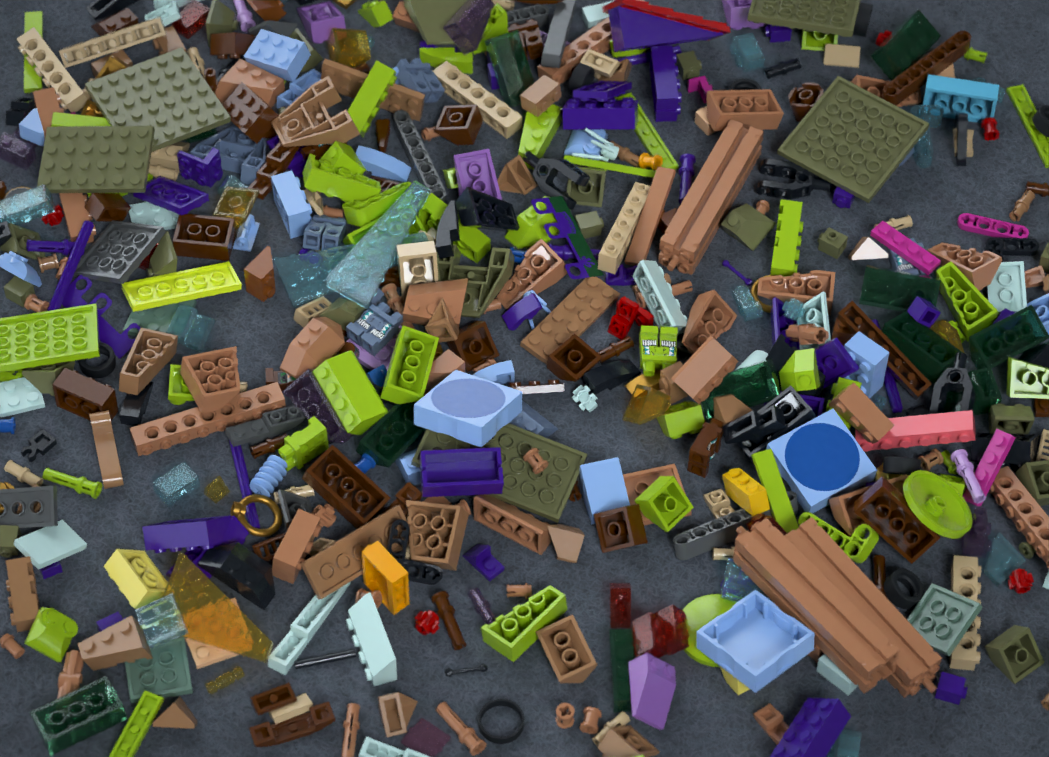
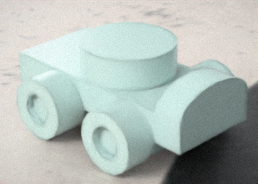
[572,385,598,412]

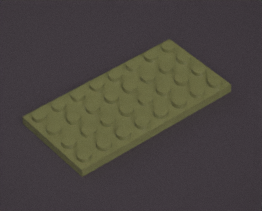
[411,423,587,523]

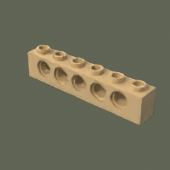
[59,16,167,68]
[17,27,87,113]
[433,61,522,139]
[598,182,651,274]
[949,555,981,671]

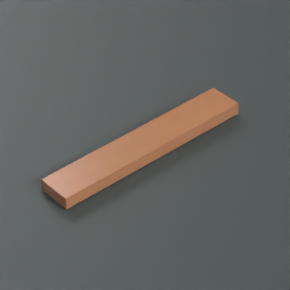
[625,167,676,266]

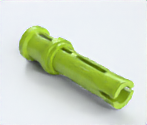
[43,468,102,499]

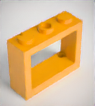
[362,541,410,615]

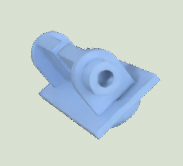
[233,214,260,252]

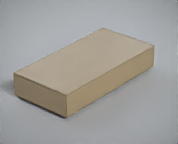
[268,693,313,724]

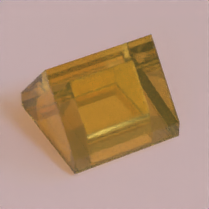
[204,476,230,503]

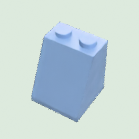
[579,457,630,525]

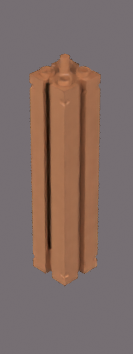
[658,119,764,275]
[784,517,942,698]
[733,518,900,694]

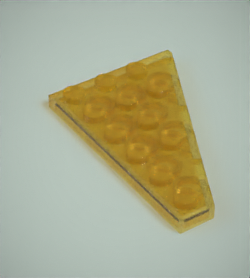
[152,552,274,663]

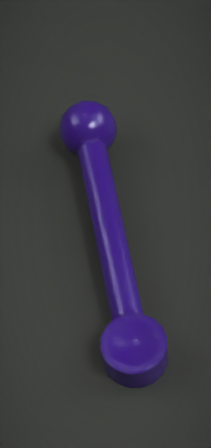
[722,260,752,286]

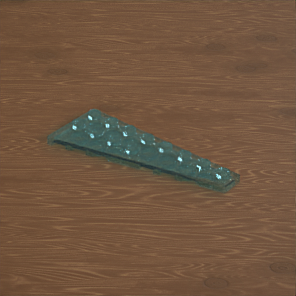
[323,181,430,309]
[273,232,428,308]

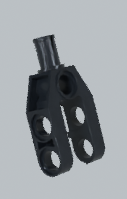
[523,151,590,210]
[756,159,830,200]
[929,353,976,414]

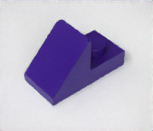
[463,544,504,582]

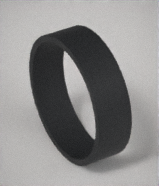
[478,699,524,744]

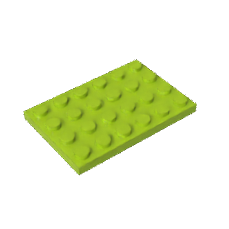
[0,304,100,372]

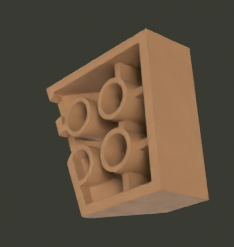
[406,500,469,571]

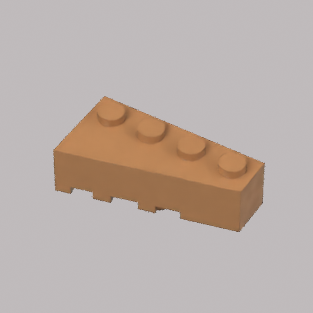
[119,328,178,395]

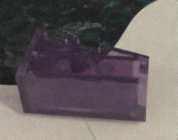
[443,0,495,55]

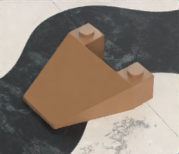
[271,76,360,147]

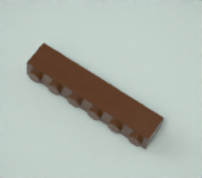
[837,300,932,400]

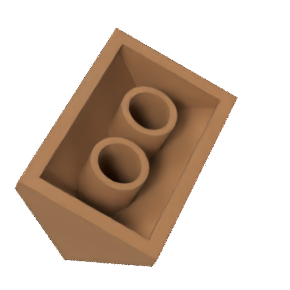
[536,614,597,683]

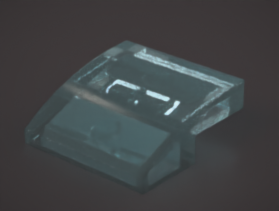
[166,304,215,352]
[721,557,764,602]
[135,593,189,650]

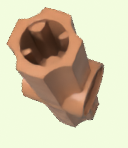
[786,324,829,345]
[56,650,84,713]

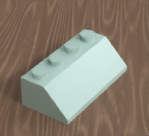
[632,260,688,336]
[796,291,831,350]
[346,592,397,687]

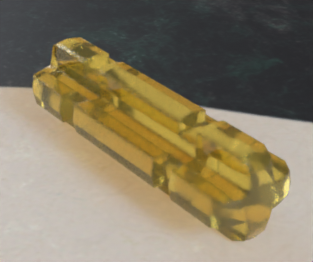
[205,666,244,694]

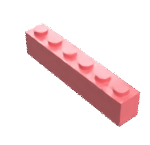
[855,410,976,452]

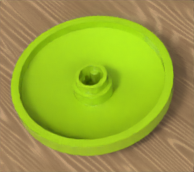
[903,470,973,539]
[677,594,740,667]

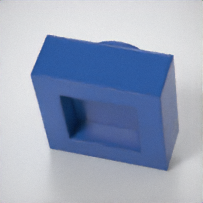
[366,364,388,387]

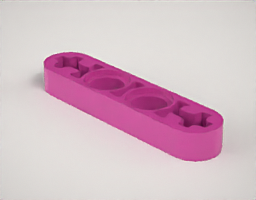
[957,213,1029,238]

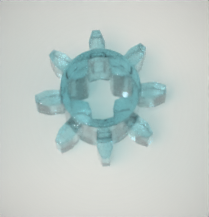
[782,298,806,321]

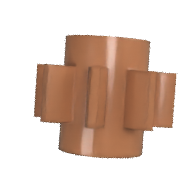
[312,503,336,528]

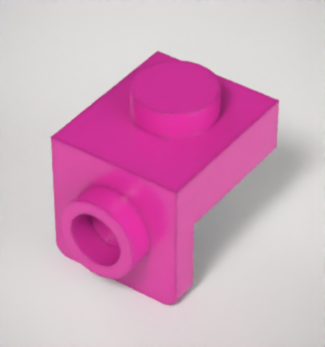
[687,76,713,103]

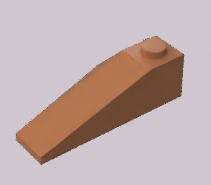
[682,290,737,355]

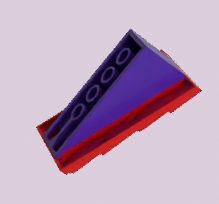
[602,0,731,52]

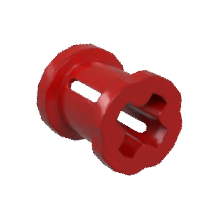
[981,117,1000,140]

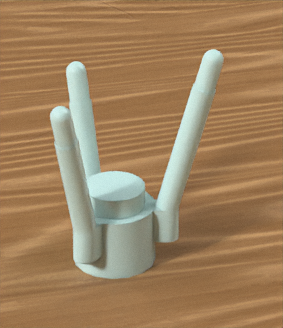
[572,128,619,162]

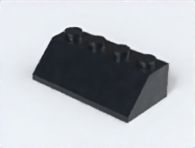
[737,386,816,466]

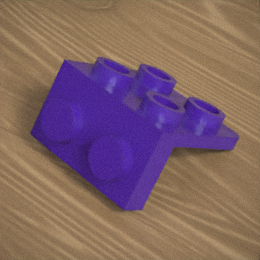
[177,148,223,188]

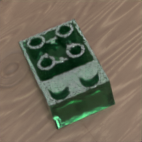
[932,367,1002,415]

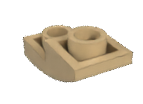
[703,489,735,519]

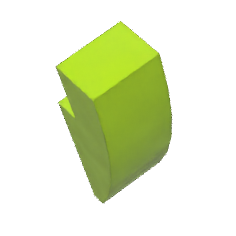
[420,47,473,74]

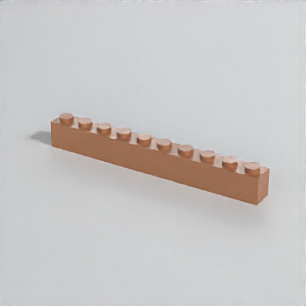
[33,87,97,243]

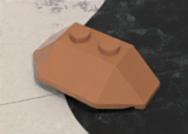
[280,317,345,378]

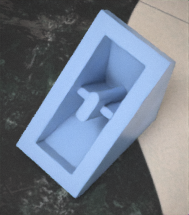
[19,108,45,146]

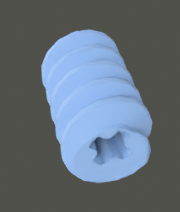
[249,455,287,498]

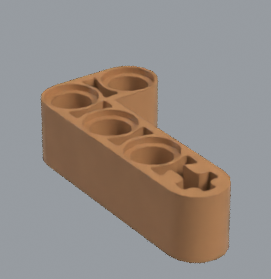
[89,410,124,489]

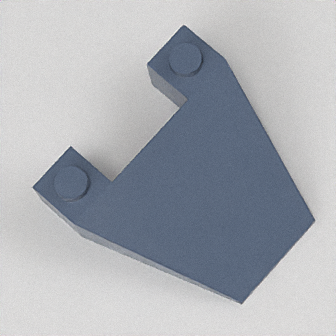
[190,125,267,187]

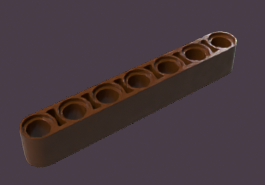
[882,31,971,106]

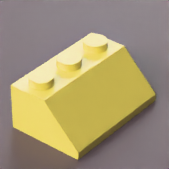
[104,549,175,609]

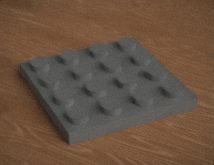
[73,220,166,284]

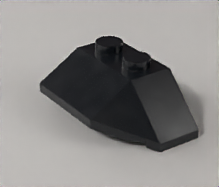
[197,542,275,610]

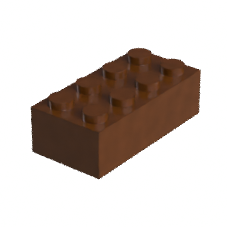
[302,445,390,529]
[854,476,940,564]

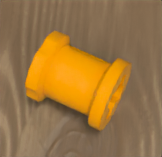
[639,153,663,171]

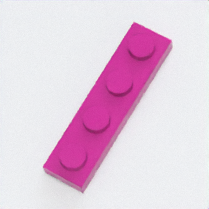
[870,221,941,275]
[962,429,1016,508]

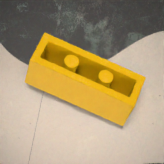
[722,468,770,516]

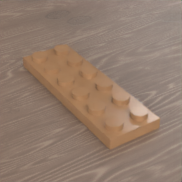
[321,59,425,121]
[520,277,620,365]
[301,505,410,599]

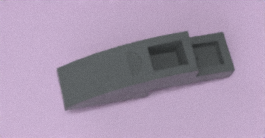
[225,404,305,447]

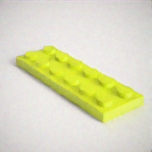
[122,261,242,312]

